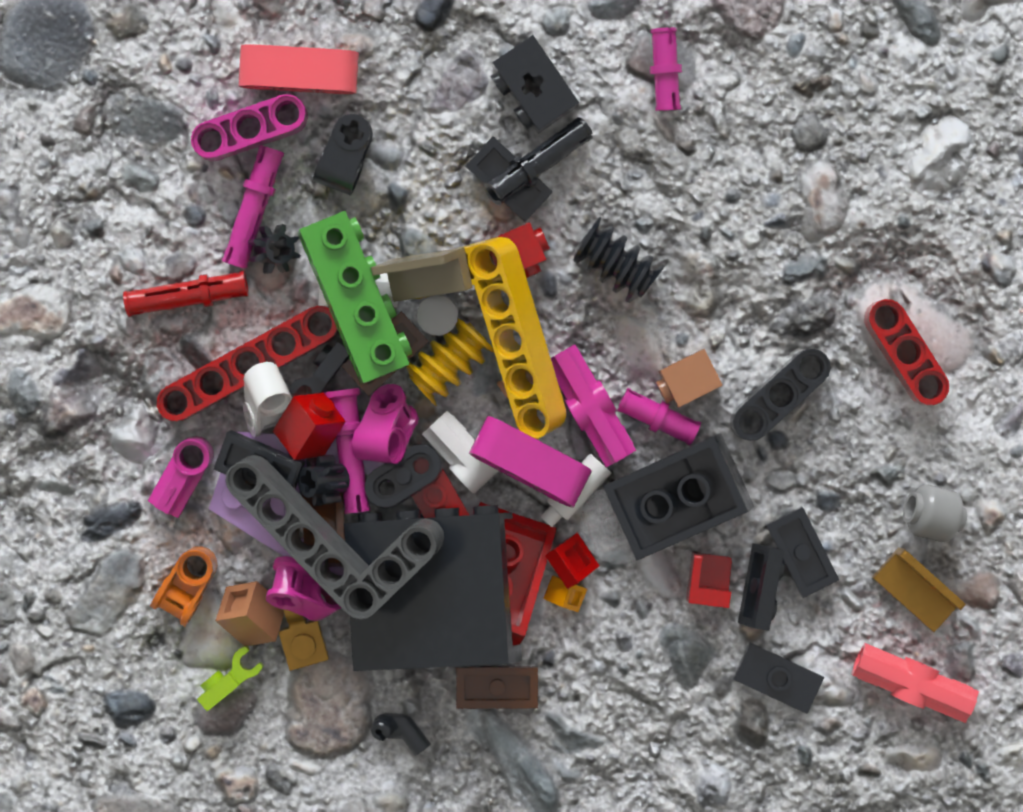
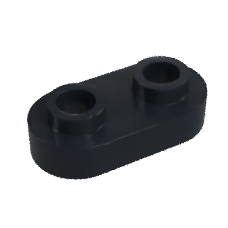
[365,444,442,509]

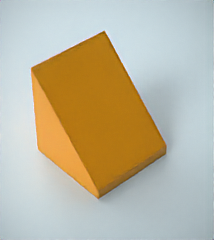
[543,575,587,612]

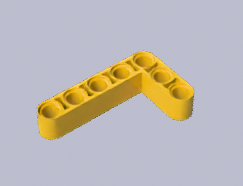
[416,237,566,439]

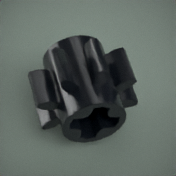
[248,224,301,274]
[298,455,350,506]

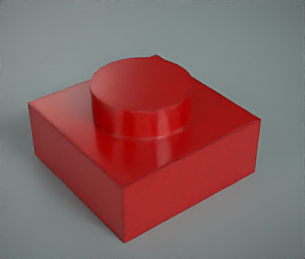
[545,532,600,589]

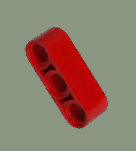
[864,299,949,405]

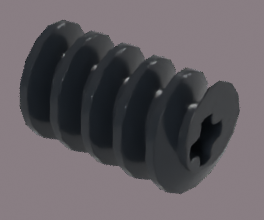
[573,217,665,303]

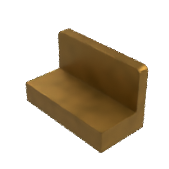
[872,547,966,632]

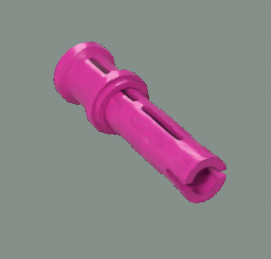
[325,388,371,514]

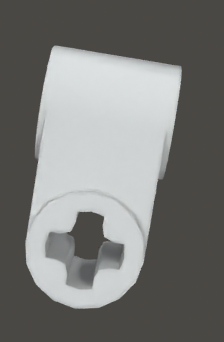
[243,362,292,437]

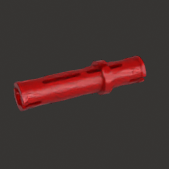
[123,271,249,317]

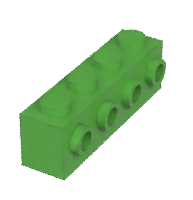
[297,211,412,385]

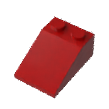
[478,502,557,645]

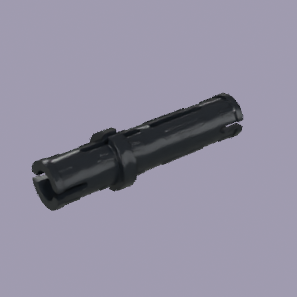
[484,117,593,206]

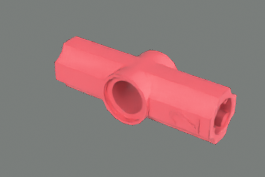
[851,642,979,723]

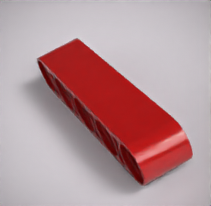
[156,305,338,421]

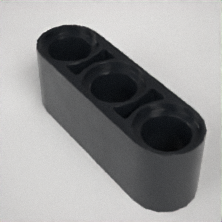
[730,349,831,441]

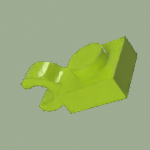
[197,645,264,712]

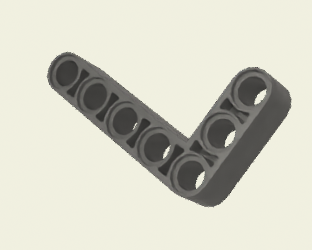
[225,455,445,619]

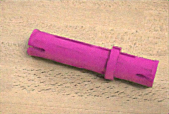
[222,145,285,269]

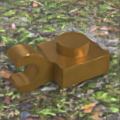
[279,609,330,671]

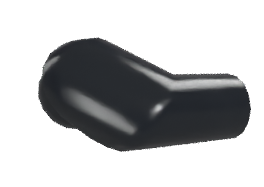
[370,713,431,756]

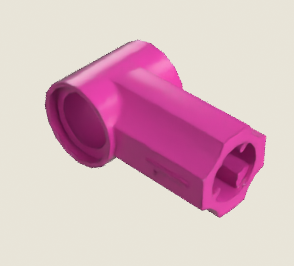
[148,436,214,518]

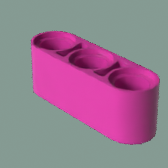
[191,94,308,162]
[469,416,592,508]

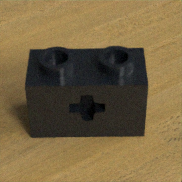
[490,35,579,134]

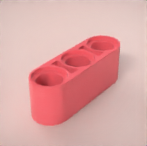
[238,44,359,95]

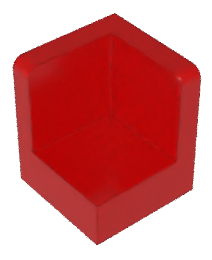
[686,552,732,608]

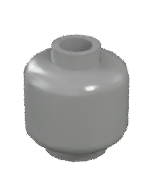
[903,485,967,542]

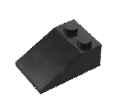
[603,432,755,561]

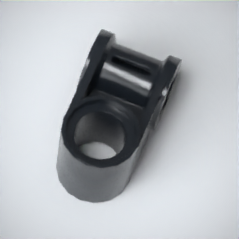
[313,114,373,196]

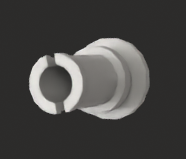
[417,295,458,336]

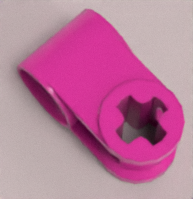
[352,384,419,464]
[266,556,342,621]

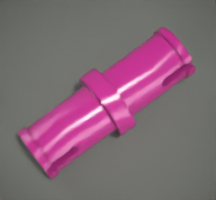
[650,27,682,111]
[617,388,701,446]

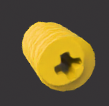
[406,318,494,406]

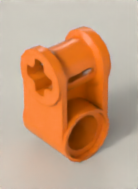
[150,546,218,627]

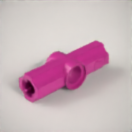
[551,344,636,468]

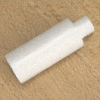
[540,453,612,527]

